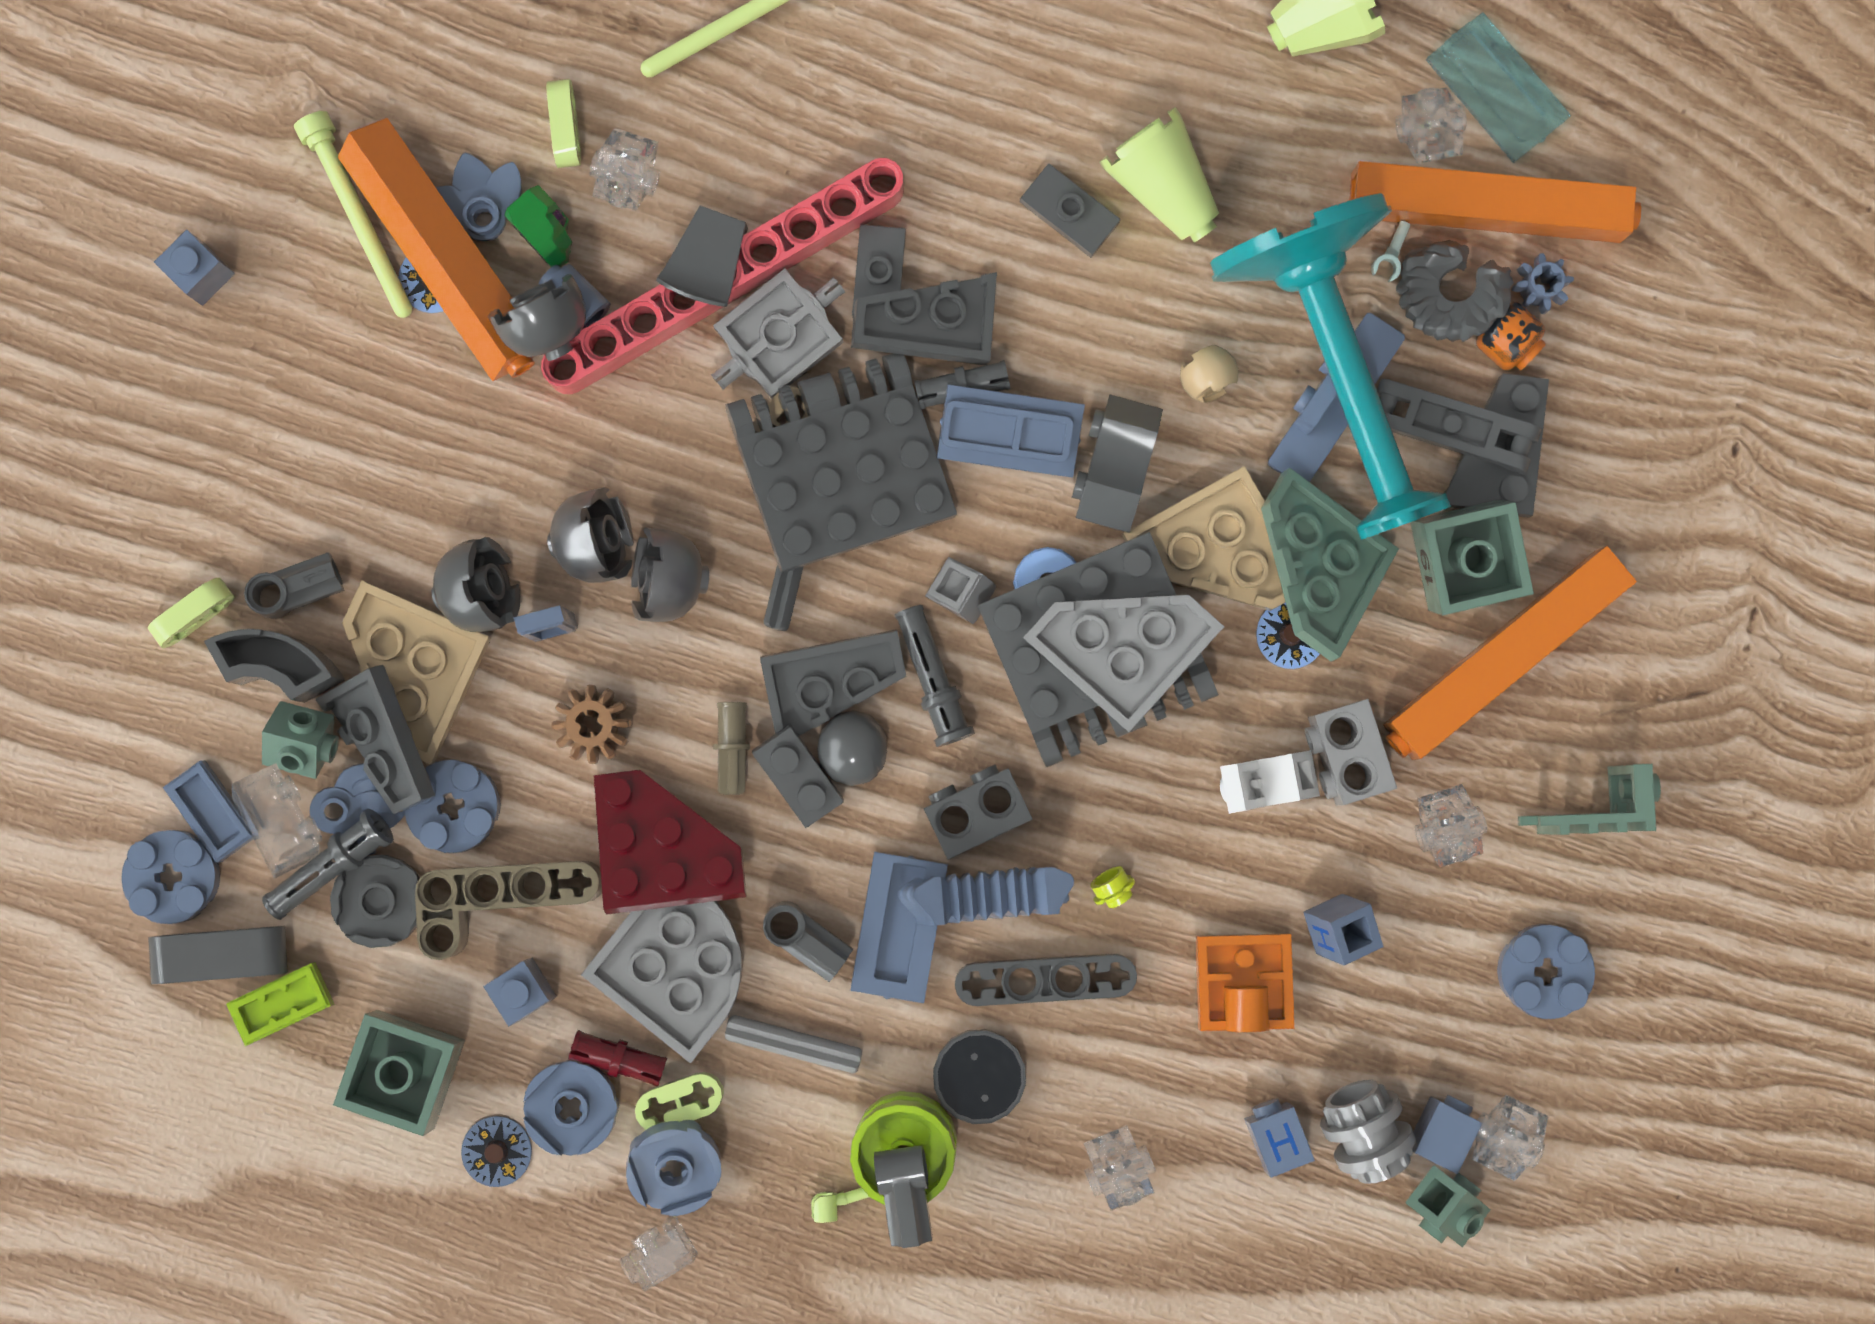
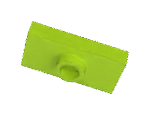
[226,962,335,1046]

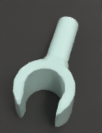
[1371,221,1411,282]

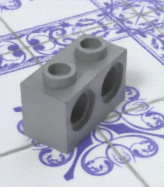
[1305,699,1397,806]

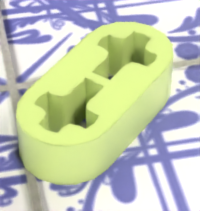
[546,79,581,168]
[148,577,235,648]
[635,1072,724,1130]

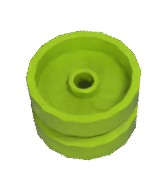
[850,1091,957,1205]

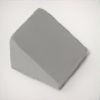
[925,557,996,624]

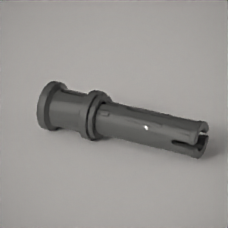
[895,605,975,748]
[262,809,394,920]

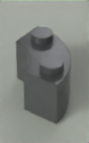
[1071,394,1163,533]
[204,629,345,703]

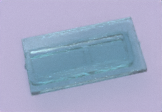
[1426,12,1571,163]

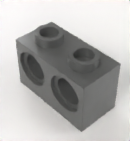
[924,764,1032,859]

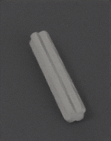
[725,1015,862,1073]

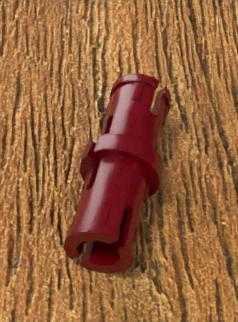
[568,1030,667,1087]

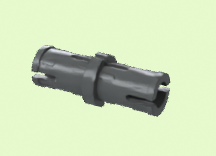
[915,360,1011,410]

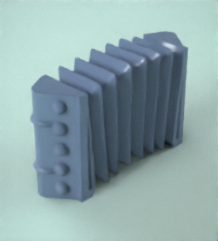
[898,867,1074,926]

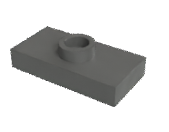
[1020,163,1121,258]
[852,224,906,318]

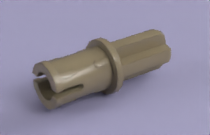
[713,702,750,795]

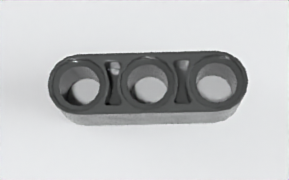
[148,926,288,984]

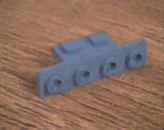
[1268,313,1405,482]

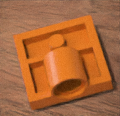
[1196,933,1295,1032]

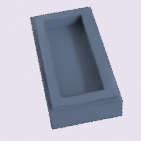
[514,605,578,642]
[163,760,259,863]

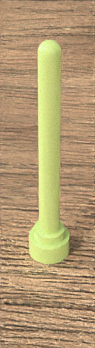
[640,0,790,77]
[294,111,412,318]

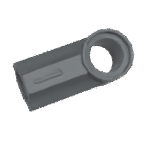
[244,552,345,619]
[763,901,853,982]
[874,1145,933,1248]

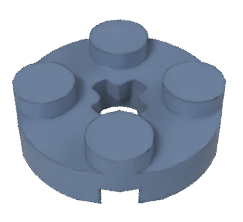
[404,760,501,853]
[122,830,220,924]
[1497,924,1595,1019]
[523,1060,620,1156]
[626,1120,721,1216]

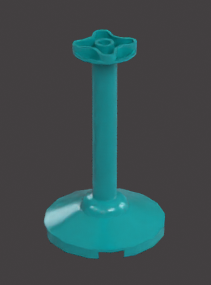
[1210,193,1451,540]

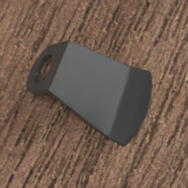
[656,205,748,307]

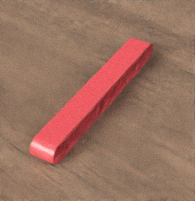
[541,158,904,394]

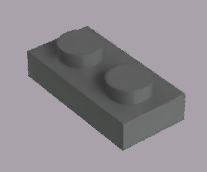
[752,724,844,828]

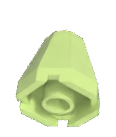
[1267,0,1385,56]

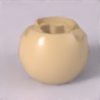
[1180,345,1238,403]

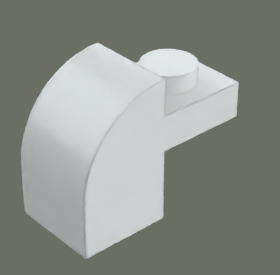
[1220,750,1320,813]

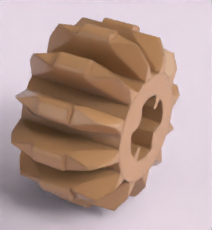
[551,685,633,764]

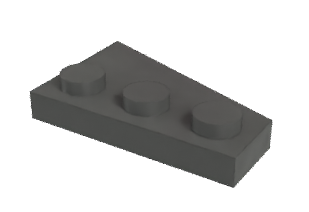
[851,272,997,365]
[1444,373,1549,518]
[760,629,906,736]
[316,665,436,814]

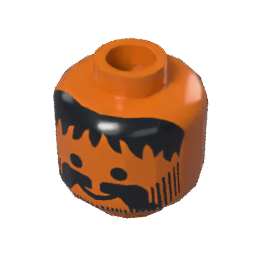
[1476,302,1547,371]

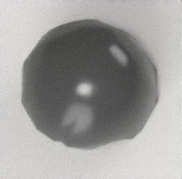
[817,710,887,786]

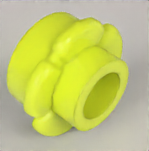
[1090,866,1135,908]

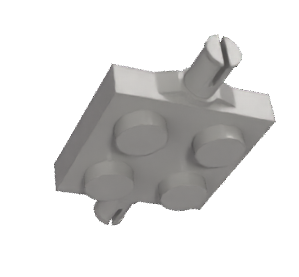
[711,268,845,399]

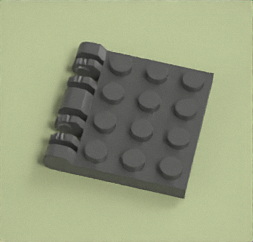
[725,353,957,573]
[977,532,1219,767]

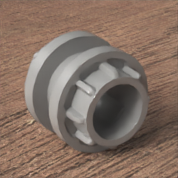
[1320,1080,1416,1184]

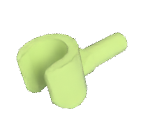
[811,1188,869,1223]

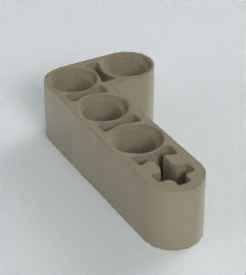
[415,861,602,960]

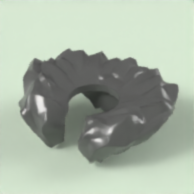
[1396,240,1514,342]

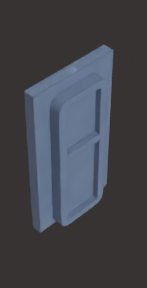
[936,384,1085,478]
[850,852,948,1003]

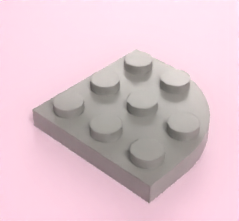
[581,901,742,1063]

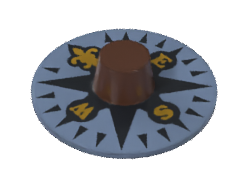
[461,1116,532,1187]

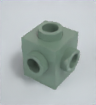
[262,701,339,779]
[1405,1165,1491,1247]

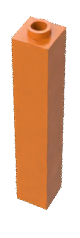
[338,118,535,381]
[1349,161,1641,243]
[1383,546,1637,760]

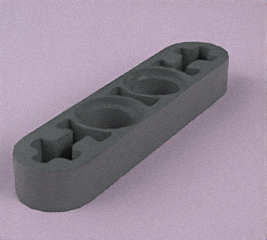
[955,954,1137,1006]

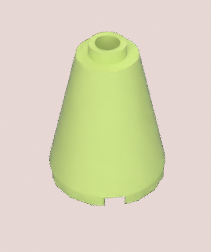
[1099,107,1219,242]

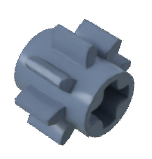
[1511,253,1574,314]

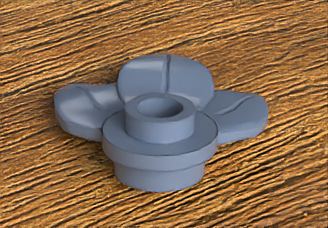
[436,153,522,242]
[309,763,405,855]

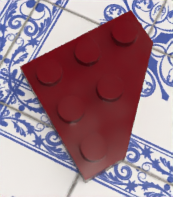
[594,770,747,915]

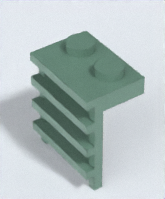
[1518,764,1661,835]

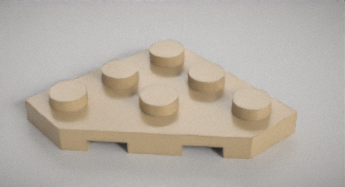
[1122,466,1285,611]
[342,580,491,765]

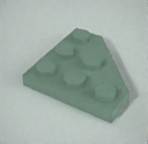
[1261,468,1399,662]

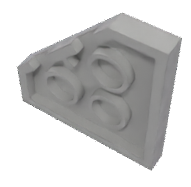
[1023,595,1225,732]

